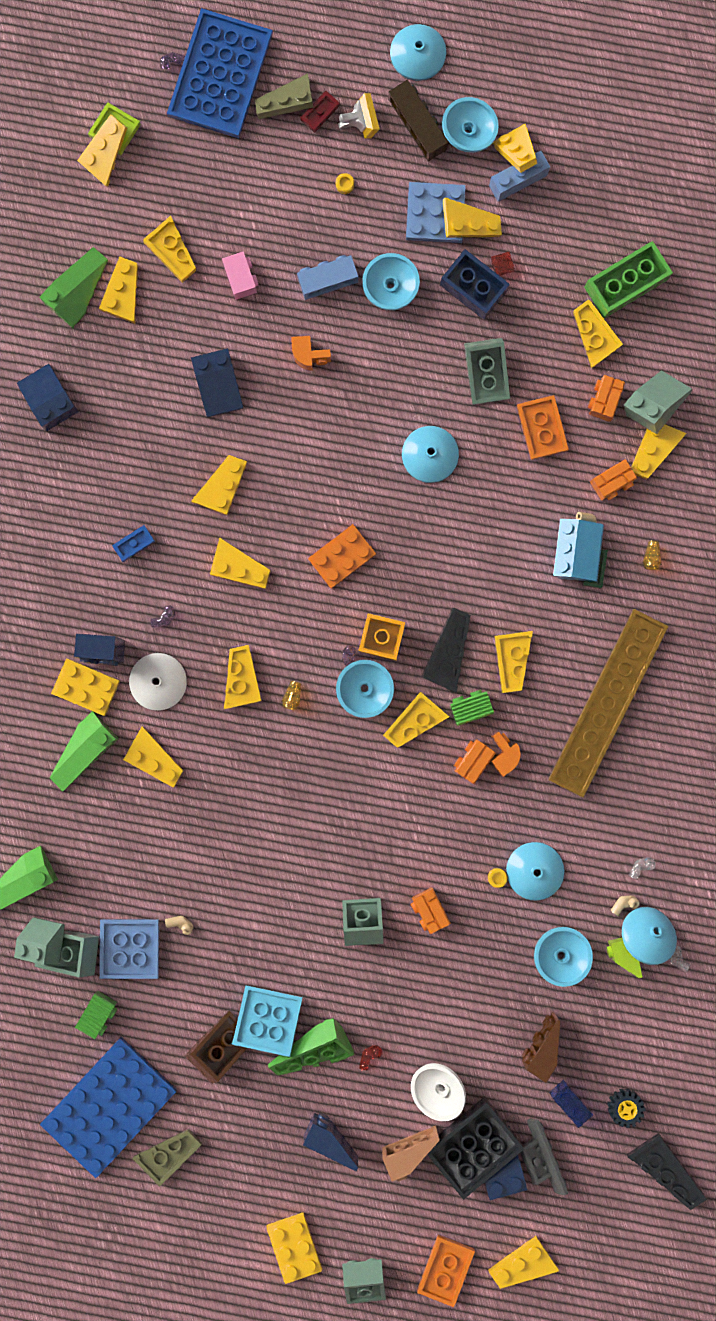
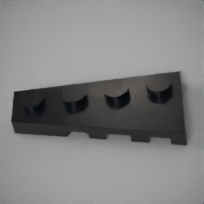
[421,607,471,693]
[627,1133,707,1210]

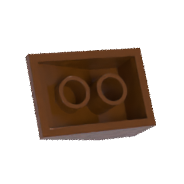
[185,1011,247,1084]

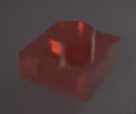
[491,251,515,276]

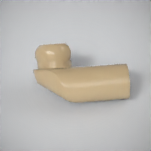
[576,512,597,523]
[610,895,639,916]
[165,916,193,935]

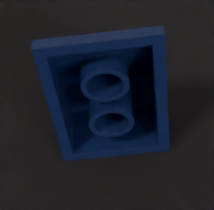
[191,348,244,418]
[17,364,79,432]
[303,1113,358,1172]
[485,1126,528,1200]

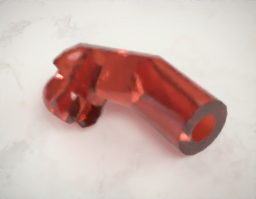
[359,1045,383,1071]

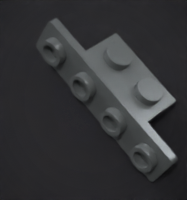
[520,1118,568,1195]

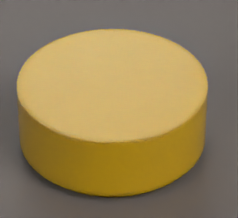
[336,173,354,194]
[488,868,507,888]

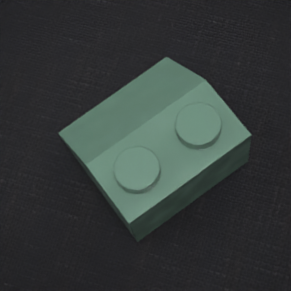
[342,898,384,946]
[14,917,65,965]
[342,1258,386,1304]

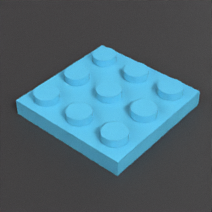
[232,986,303,1057]

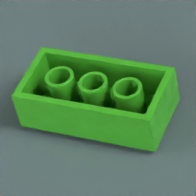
[584,241,673,319]

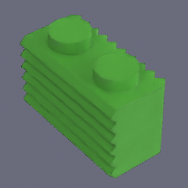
[449,689,494,726]
[75,991,118,1039]

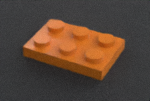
[517,395,569,460]
[308,524,376,589]
[417,1234,475,1307]

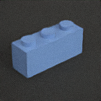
[489,151,550,202]
[297,255,358,300]

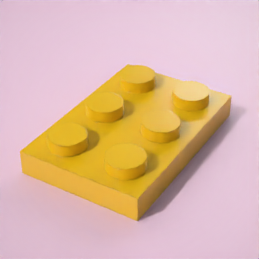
[51,658,120,716]
[266,1212,322,1284]

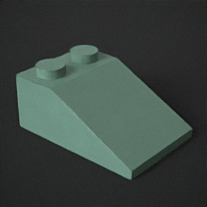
[464,338,510,404]
[624,370,692,434]
[34,931,99,977]

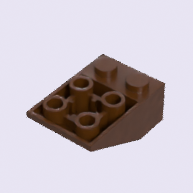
[521,1011,560,1083]

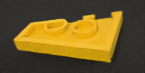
[493,124,537,173]
[443,197,502,238]
[631,425,687,480]
[191,455,247,515]
[210,538,270,589]
[123,726,184,788]
[488,1236,559,1289]

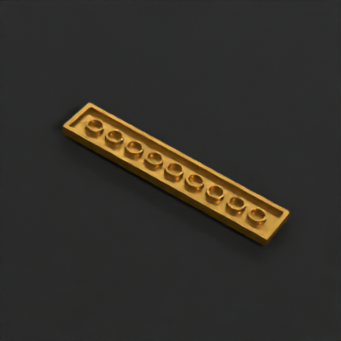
[548,609,669,798]

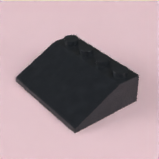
[427,1096,524,1200]

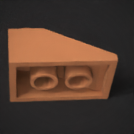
[382,1125,439,1181]

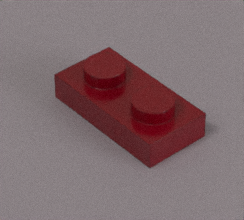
[300,91,340,133]

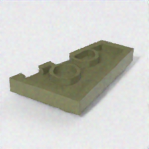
[255,73,313,119]
[132,1129,202,1187]

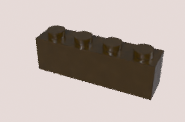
[388,79,448,161]

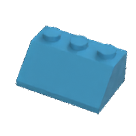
[553,519,604,582]

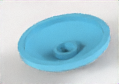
[390,24,446,81]
[442,97,498,153]
[363,253,420,310]
[402,426,459,483]
[336,660,394,718]
[506,842,564,900]
[622,907,677,965]
[534,927,593,987]

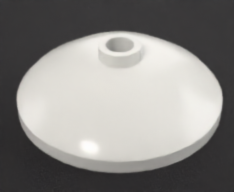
[129,653,187,710]
[411,1063,466,1121]

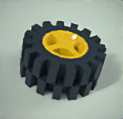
[607,1089,645,1128]

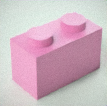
[222,252,259,300]

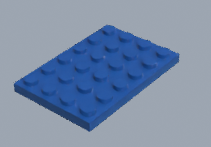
[167,8,273,138]
[40,1037,177,1178]

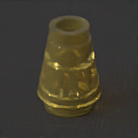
[642,541,662,570]
[281,681,301,710]

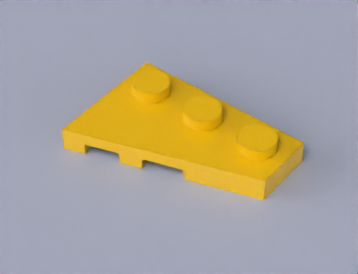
[77,114,127,187]
[143,216,196,283]
[99,256,138,324]
[573,299,623,369]
[494,631,533,693]
[224,645,262,710]
[383,692,449,748]

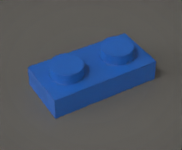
[112,525,155,562]

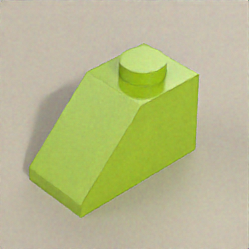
[606,938,642,978]

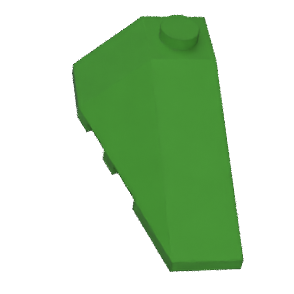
[39,247,108,328]
[50,711,119,792]
[0,846,58,910]
[268,1018,355,1075]

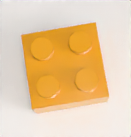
[359,613,405,661]

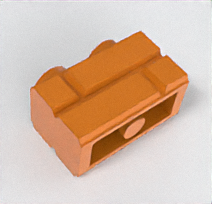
[588,375,625,422]
[590,459,637,501]
[453,739,496,784]
[411,887,451,934]

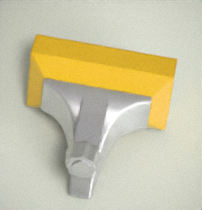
[338,93,379,139]

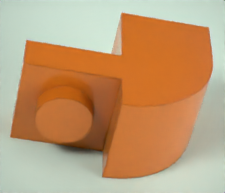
[291,336,331,371]
[491,732,520,777]

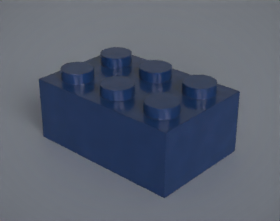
[440,249,510,320]
[74,633,125,666]

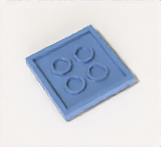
[406,182,465,243]
[100,919,159,979]

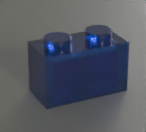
[549,1079,593,1128]

